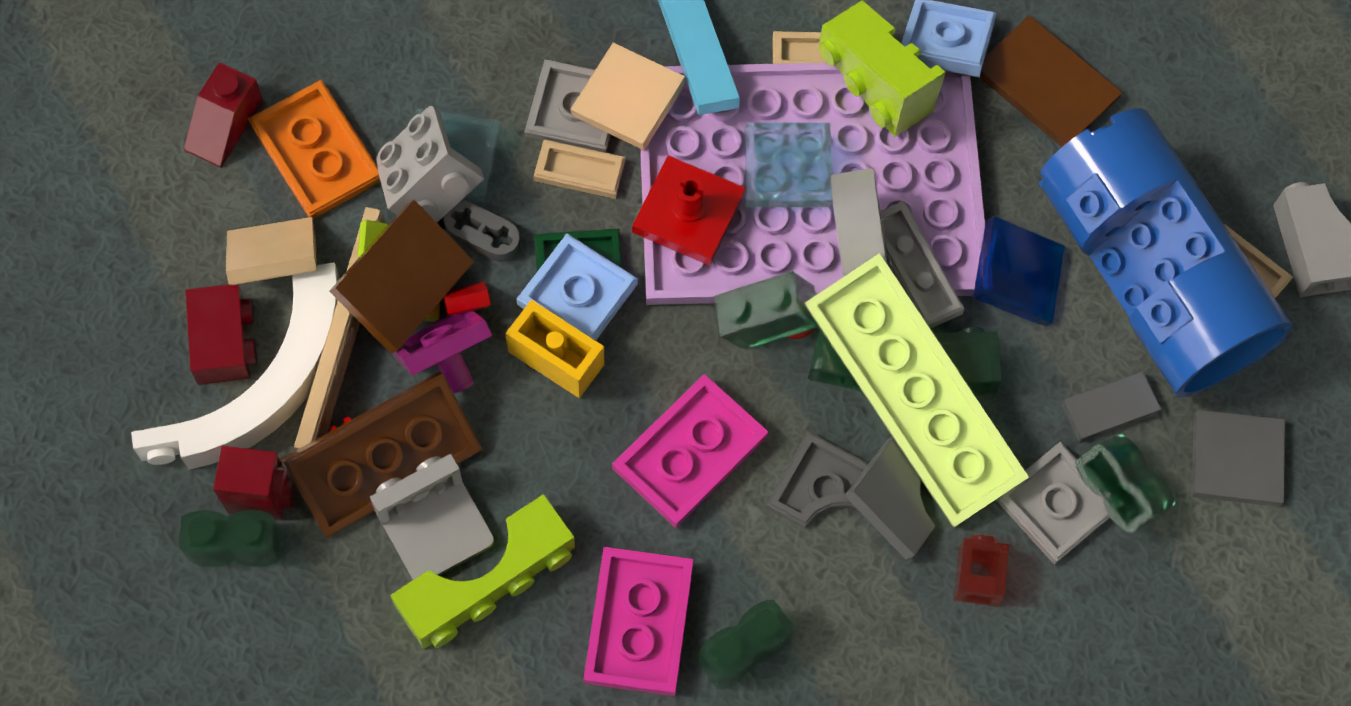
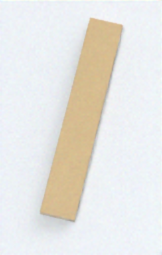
[294,207,385,451]

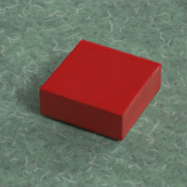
[444,282,491,315]

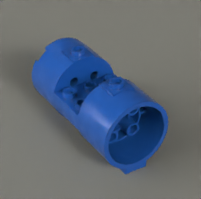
[1038,108,1293,398]

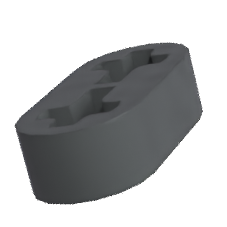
[444,201,520,262]

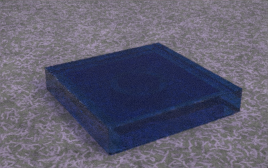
[973,216,1065,326]

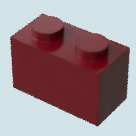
[185,284,257,385]
[213,446,295,521]

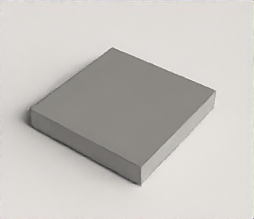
[524,59,611,153]
[996,442,1121,565]

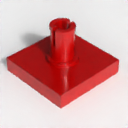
[632,155,746,266]

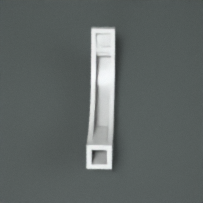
[131,262,340,470]

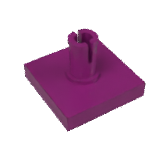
[393,311,492,393]

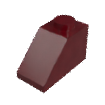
[184,62,263,168]

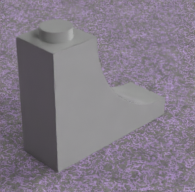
[1273,182,1351,297]

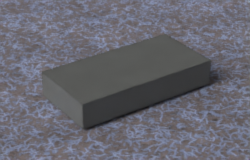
[1061,371,1161,443]

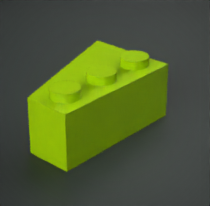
[819,0,946,137]

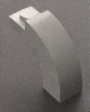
[831,168,888,276]

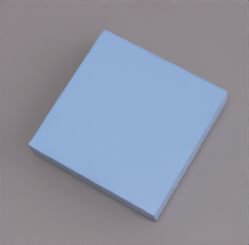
[901,0,996,77]
[516,234,638,341]

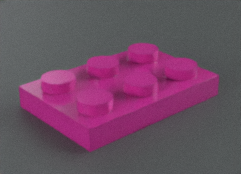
[612,374,769,528]
[583,547,694,697]

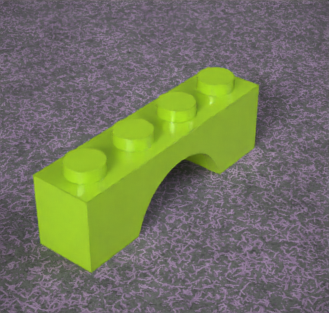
[390,494,575,649]

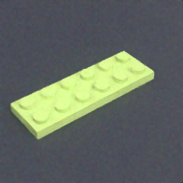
[804,253,1029,527]

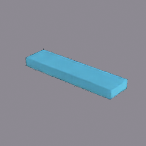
[658,0,740,115]

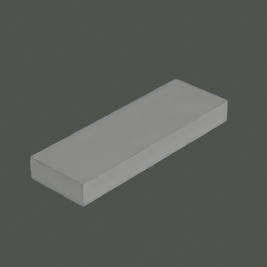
[880,201,964,329]

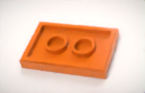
[248,80,381,219]

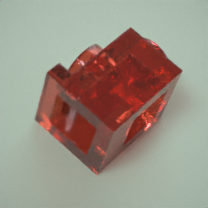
[953,534,1009,607]

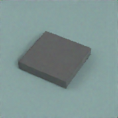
[1192,410,1285,507]

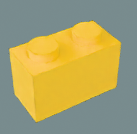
[505,299,604,399]

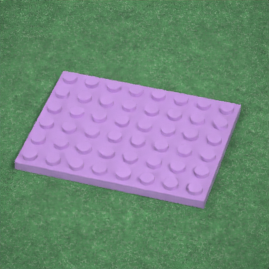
[640,63,991,305]

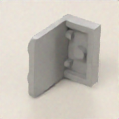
[376,106,484,223]
[370,454,494,580]

